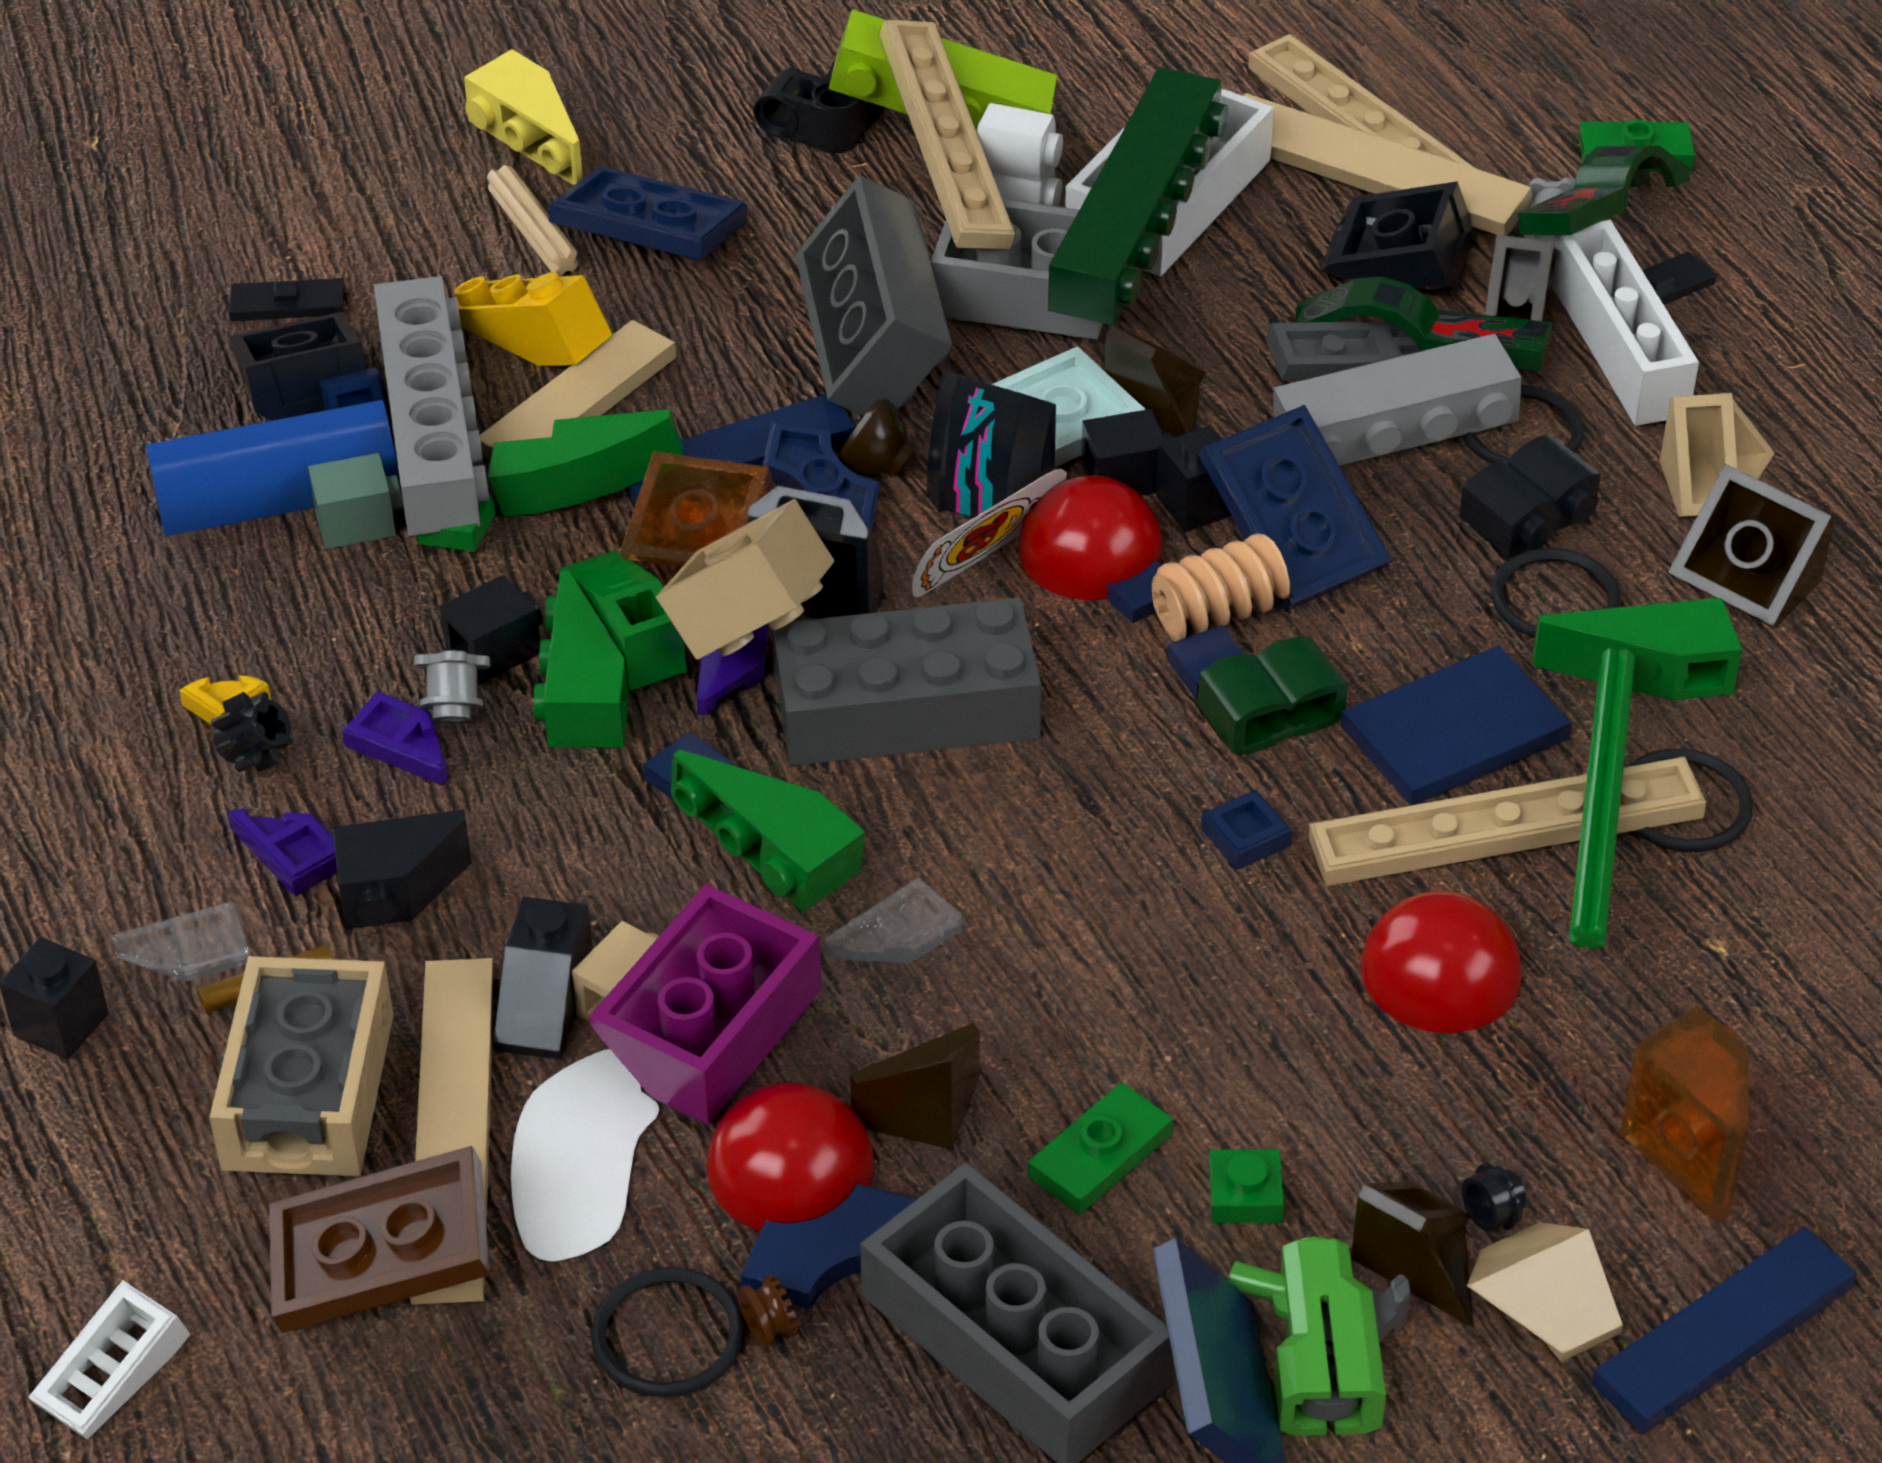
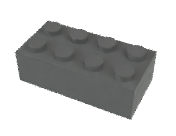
[795,175,952,416]
[772,597,1041,766]
[860,1162,1173,1463]

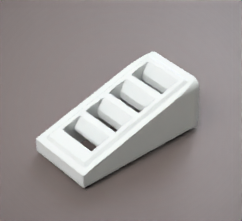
[28,1280,190,1440]

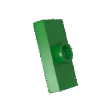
[1578,120,1695,171]
[1027,1081,1174,1215]

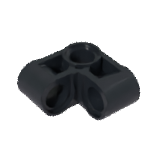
[753,61,885,153]

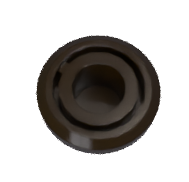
[837,398,916,477]

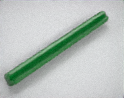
[1569,647,1635,950]

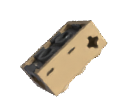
[209,956,393,1177]

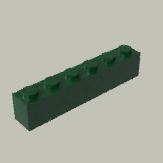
[1048,67,1228,325]

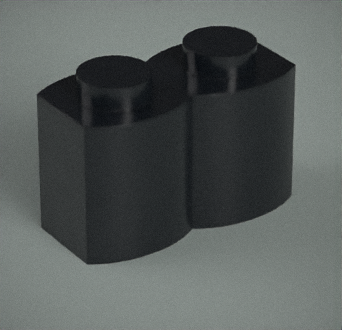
[1459,435,1601,557]

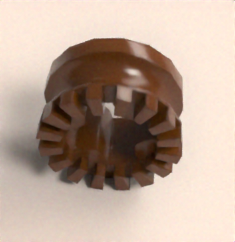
[737,1274,798,1350]

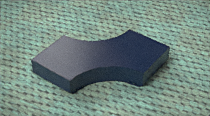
[762,421,880,533]
[740,1184,917,1309]

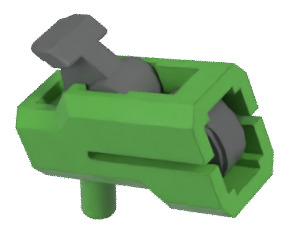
[1228,1236,1411,1436]

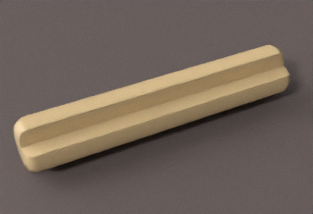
[487,165,578,276]

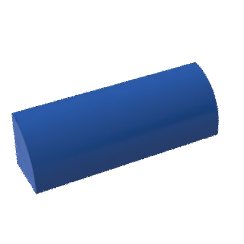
[146,400,401,536]

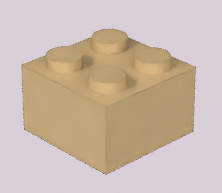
[656,499,835,660]

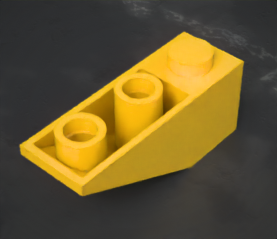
[454,272,613,366]

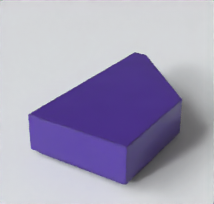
[342,691,448,785]

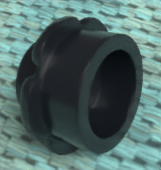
[1461,1163,1526,1231]

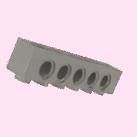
[373,276,489,536]

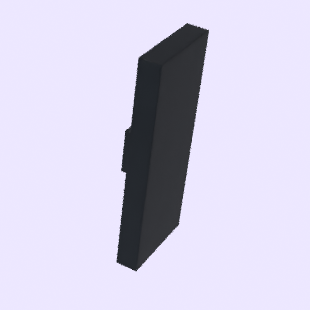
[1642,251,1716,305]
[229,278,345,321]

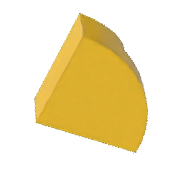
[179,675,271,724]

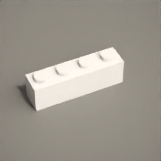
[1550,220,1699,426]

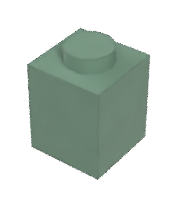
[308,453,403,549]

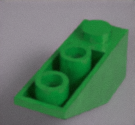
[559,550,687,691]
[533,571,629,748]
[1532,597,1742,700]
[671,749,865,913]

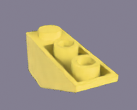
[464,49,583,186]

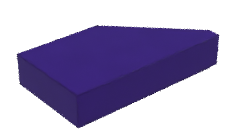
[697,623,769,715]
[227,809,337,897]

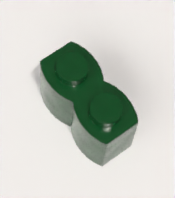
[1197,636,1348,754]

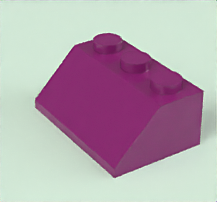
[589,884,822,1126]

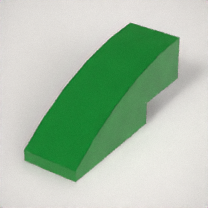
[488,409,684,518]

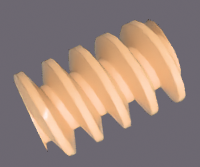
[1152,533,1290,642]

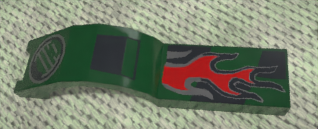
[1518,146,1690,235]
[1294,277,1552,371]

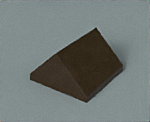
[1668,464,1835,627]

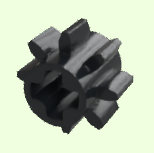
[211,692,293,772]

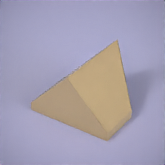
[1660,393,1775,517]
[1467,1222,1623,1362]

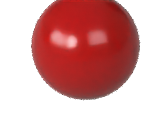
[1018,475,1163,601]
[1360,891,1522,1033]
[707,1083,874,1231]

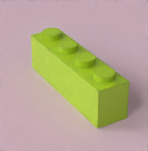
[829,9,1057,132]

